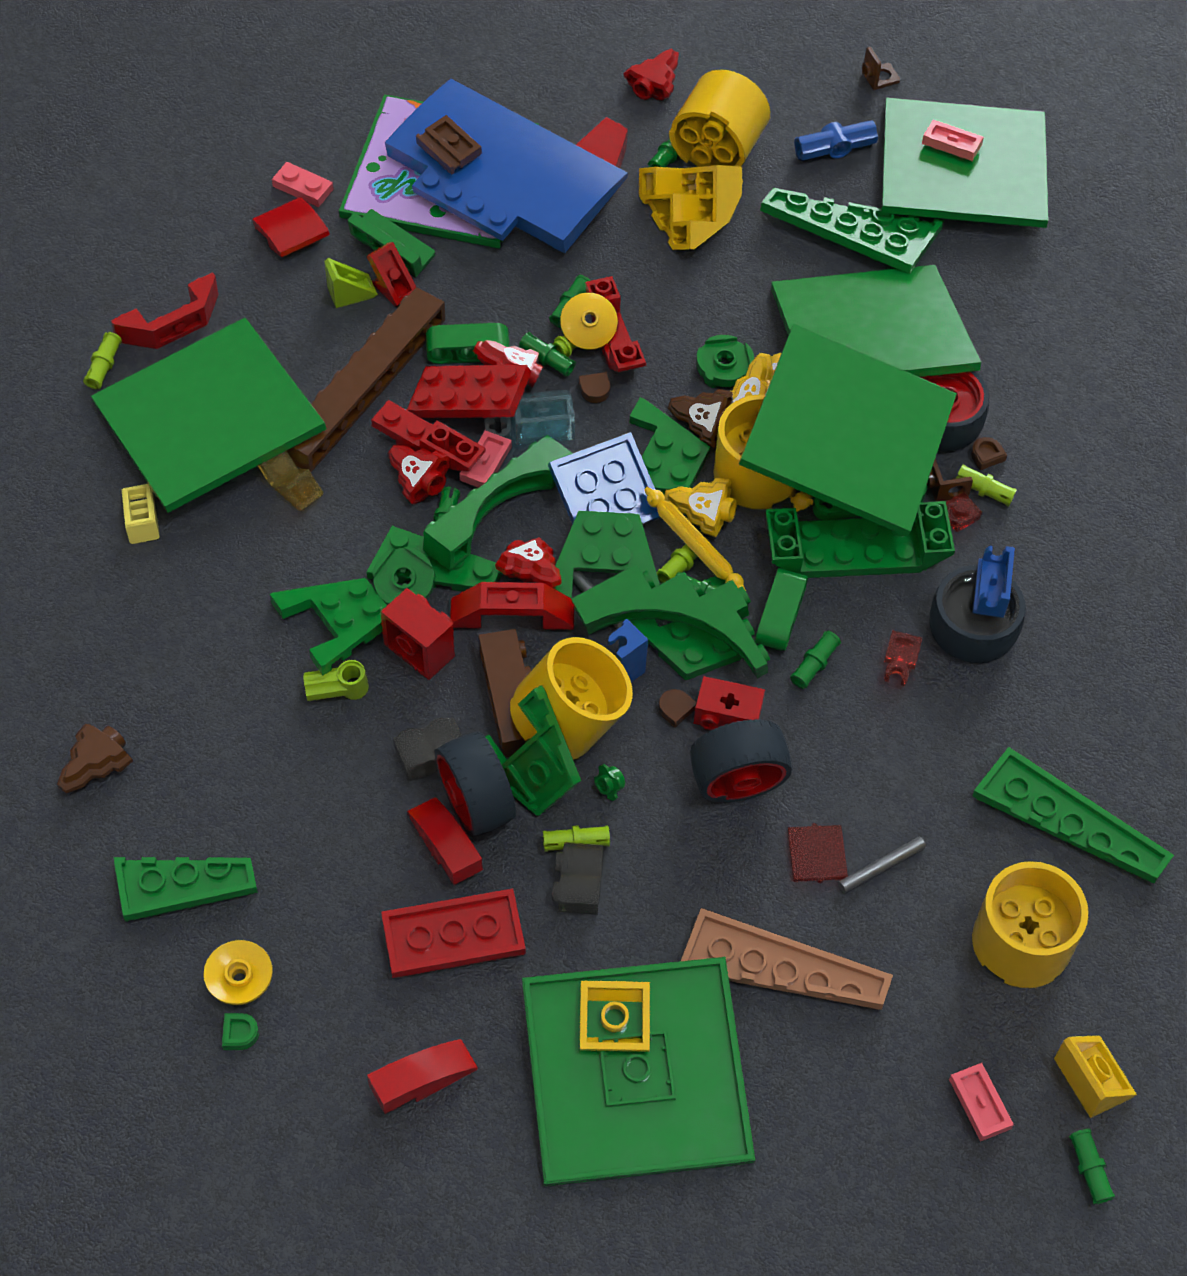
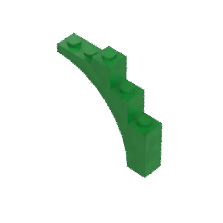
[571,564,770,679]

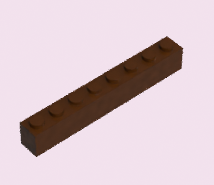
[281,287,445,473]

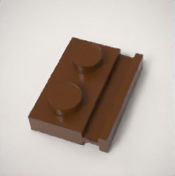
[416,115,482,175]

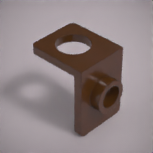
[862,47,900,90]
[926,459,973,501]

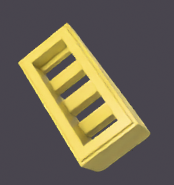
[122,484,160,544]

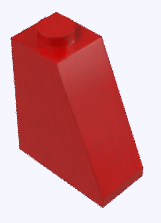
[576,117,628,168]

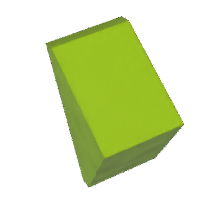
[324,258,377,308]

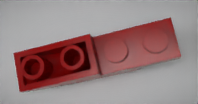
[371,400,486,471]

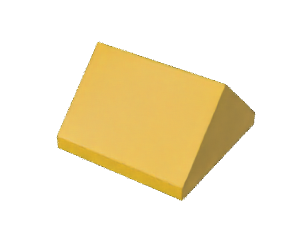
[580,981,650,1052]
[1054,1036,1137,1118]

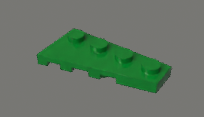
[366,526,503,592]
[113,857,258,922]

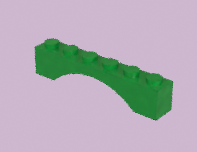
[423,435,573,571]

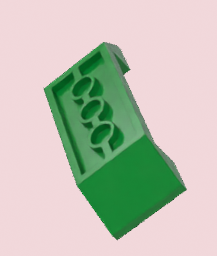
[765,501,955,578]

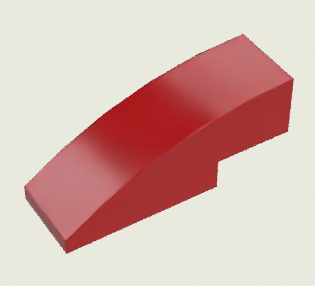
[407,797,483,885]
[367,1039,478,1114]

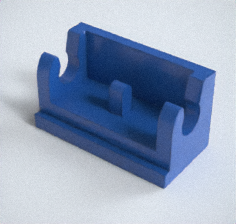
[973,546,1015,618]
[608,619,648,682]

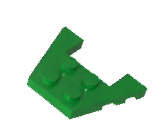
[629,397,710,494]
[555,511,660,599]
[630,576,742,680]
[270,578,387,675]
[485,685,581,816]

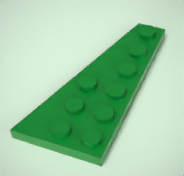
[760,188,944,274]

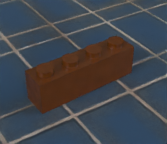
[479,629,531,758]

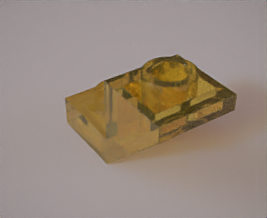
[258,451,324,511]

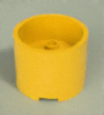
[669,70,770,167]
[713,394,797,509]
[510,637,633,760]
[972,861,1088,988]

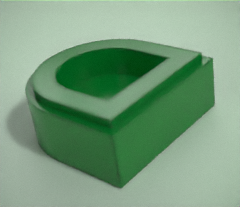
[222,1013,259,1050]

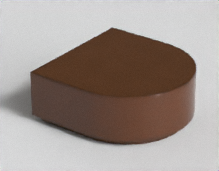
[578,372,610,403]
[971,437,1007,470]
[659,689,697,727]

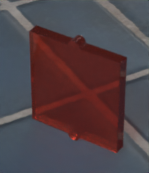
[787,823,848,883]

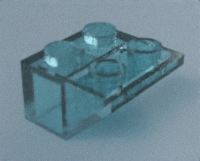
[512,390,575,445]

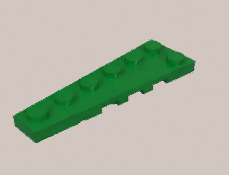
[972,747,1174,884]

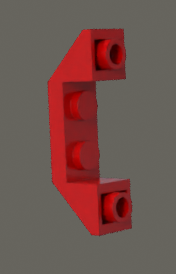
[111,272,219,349]
[585,276,646,372]
[450,582,574,630]

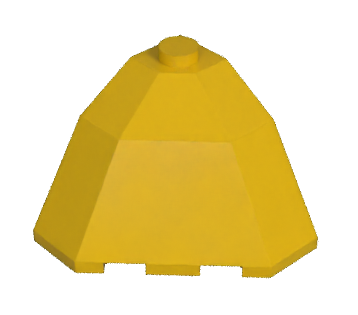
[639,165,743,250]

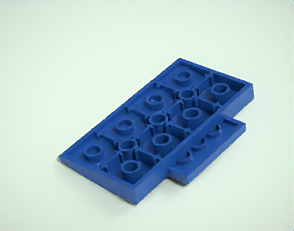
[385,79,628,253]

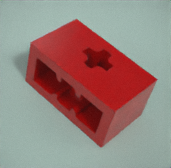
[693,676,765,730]

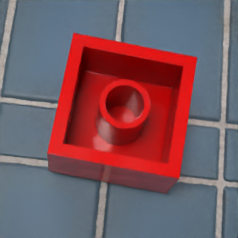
[381,588,455,680]

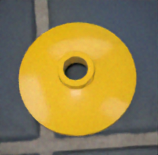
[560,293,618,350]
[204,940,273,1005]

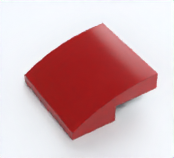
[252,197,330,257]

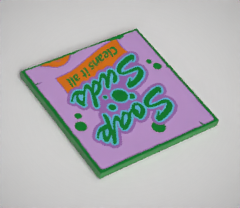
[339,94,539,249]

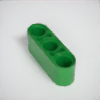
[426,323,510,364]
[755,568,808,652]

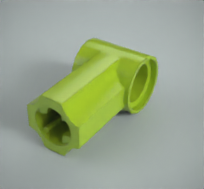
[303,660,369,701]

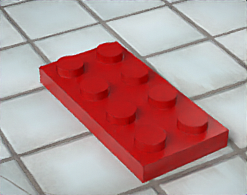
[407,364,531,418]
[381,888,526,978]

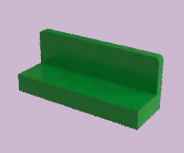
[347,209,435,278]

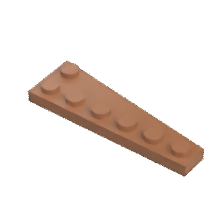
[681,908,893,1010]

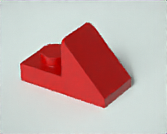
[366,242,416,306]

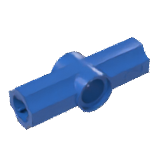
[794,120,878,160]

